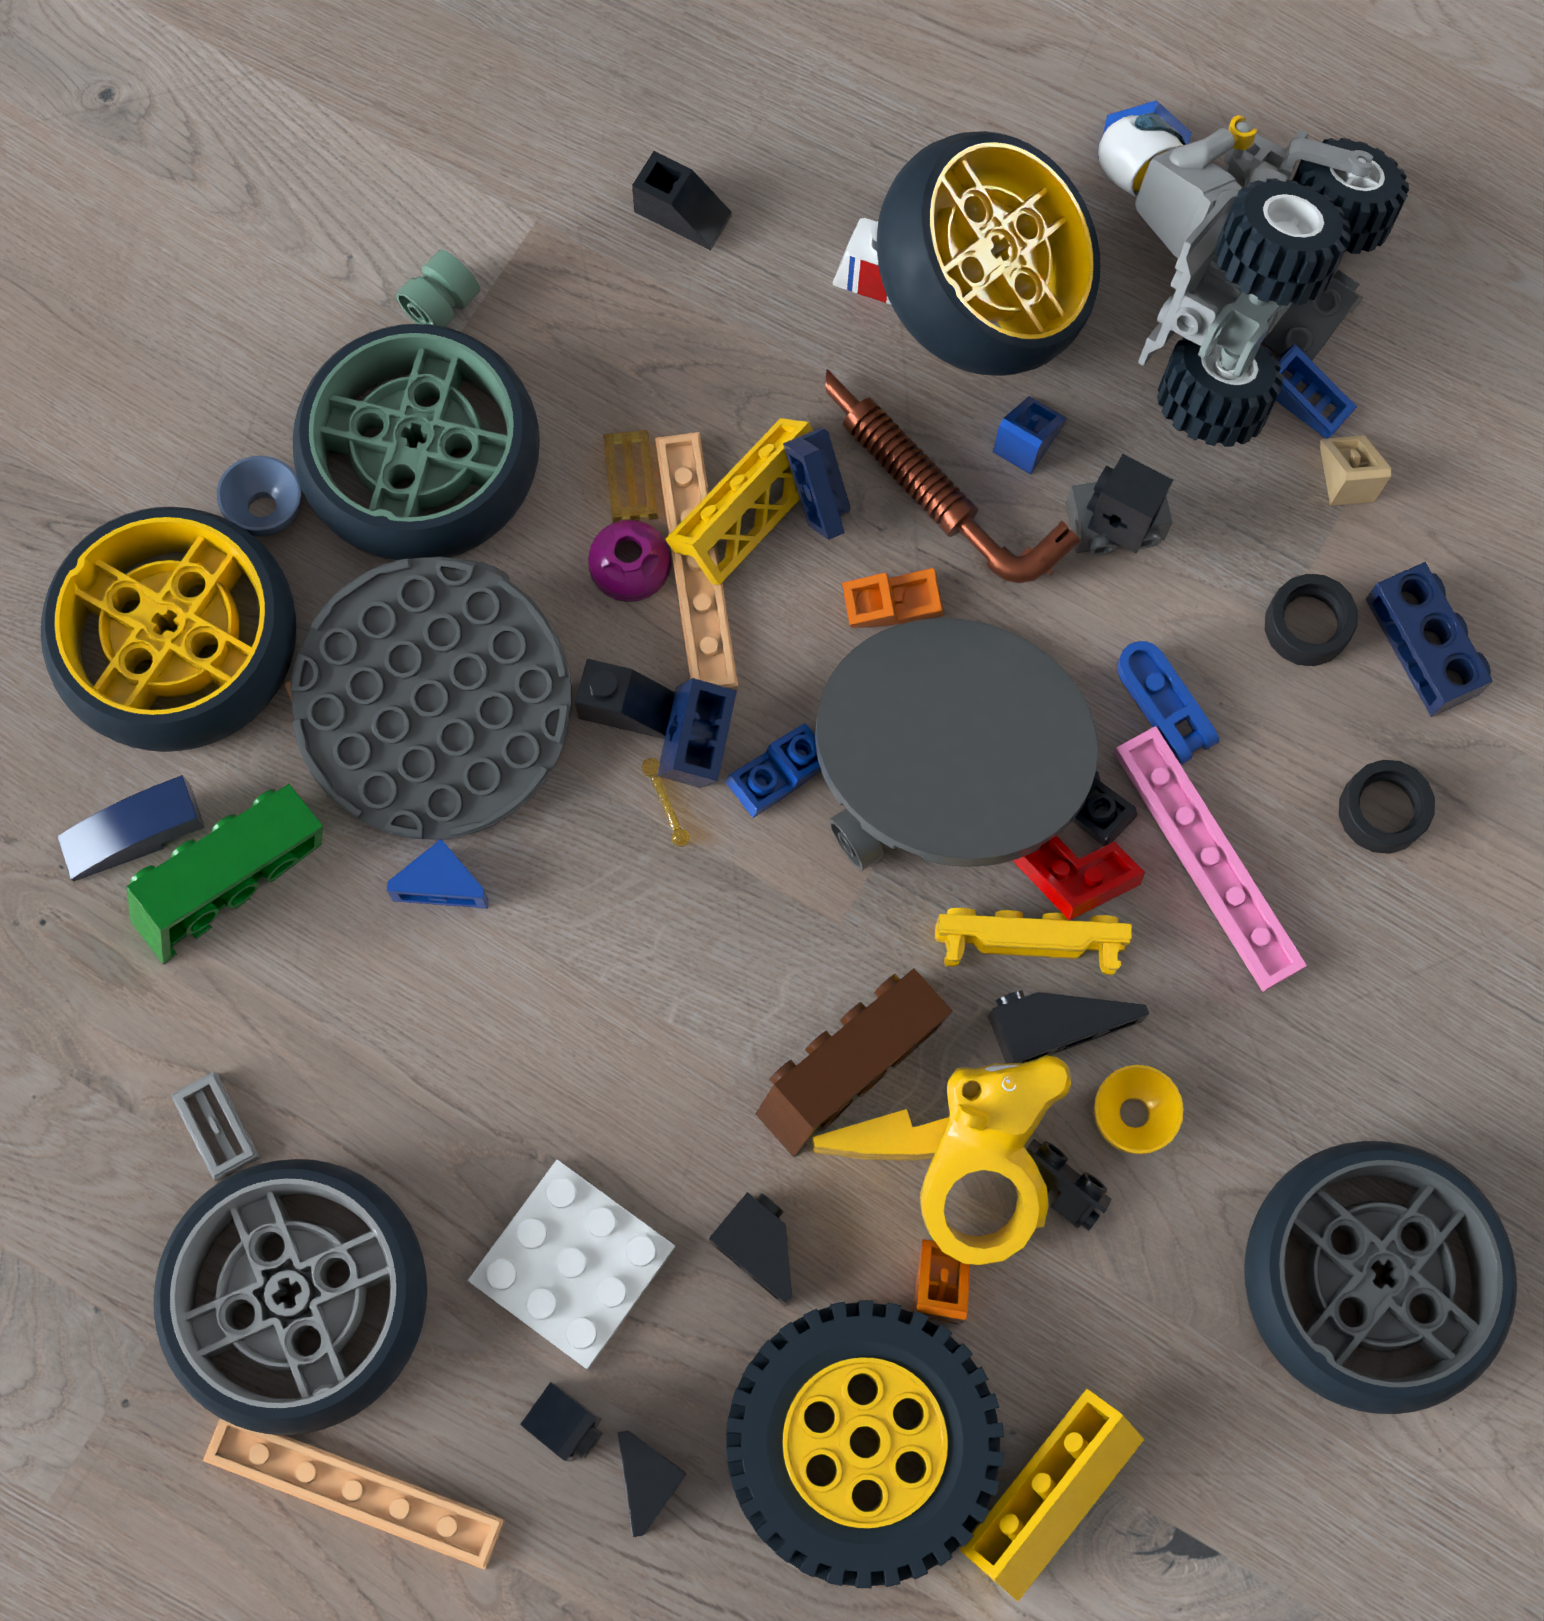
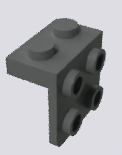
[1263,269,1363,361]

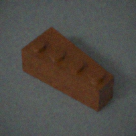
[755,968,953,1157]

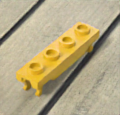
[935,908,1132,975]

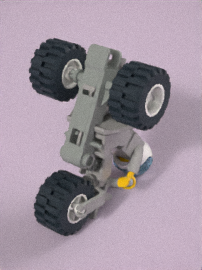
[1098,112,1409,447]

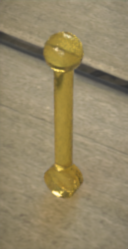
[642,758,690,847]

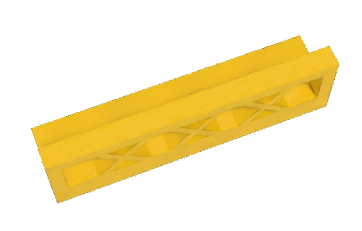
[665,418,814,585]

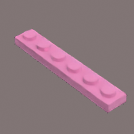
[1114,726,1307,992]

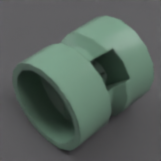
[395,249,481,327]

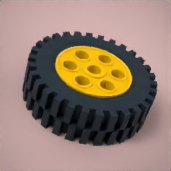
[726,1300,1004,1589]

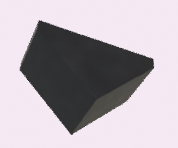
[618,1430,687,1537]

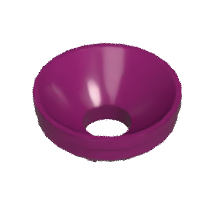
[588,520,671,602]

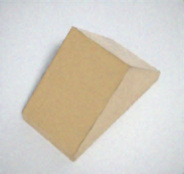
[1320,435,1392,506]

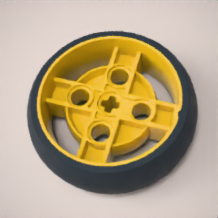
[877,131,1101,376]
[41,507,296,752]

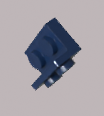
[783,428,851,540]

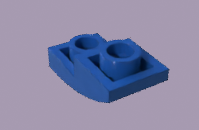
[725,723,821,818]

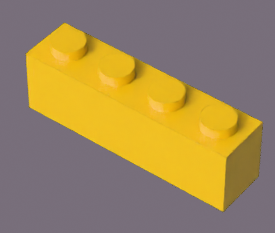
[959,1389,1144,1602]

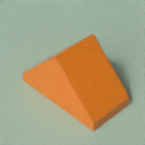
[911,1239,970,1324]

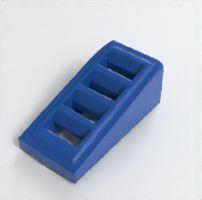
[1275,344,1357,439]

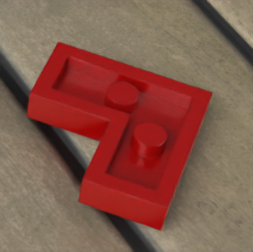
[1012,836,1145,921]

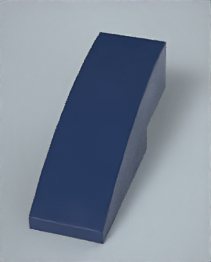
[58,775,205,881]

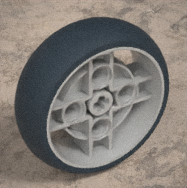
[154,1159,427,1435]

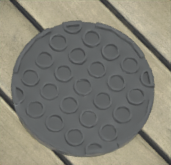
[290,557,572,839]
[815,618,1098,867]

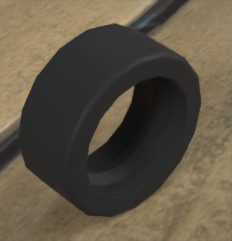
[1265,573,1358,666]
[1339,760,1435,854]

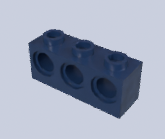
[1365,562,1493,717]

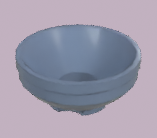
[217,456,302,537]

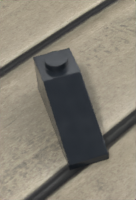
[988,990,1150,1063]

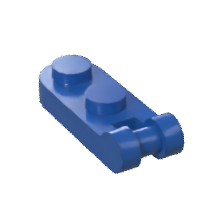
[1117,641,1219,765]

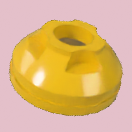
[1093,1065,1184,1155]

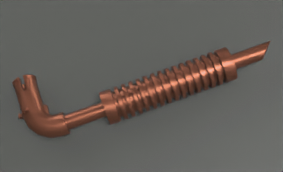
[826,369,1081,584]

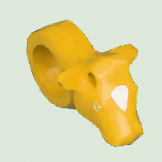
[920,1055,1071,1265]

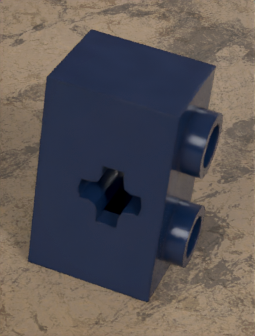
[657,678,737,788]

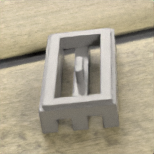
[171,1071,261,1182]

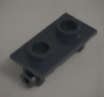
[1026,1139,1111,1231]

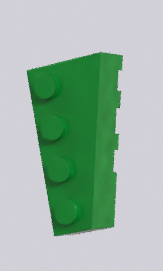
[126,784,323,965]

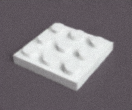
[467,1160,676,1370]

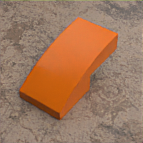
[842,568,945,628]

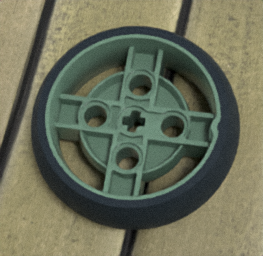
[293,324,540,561]

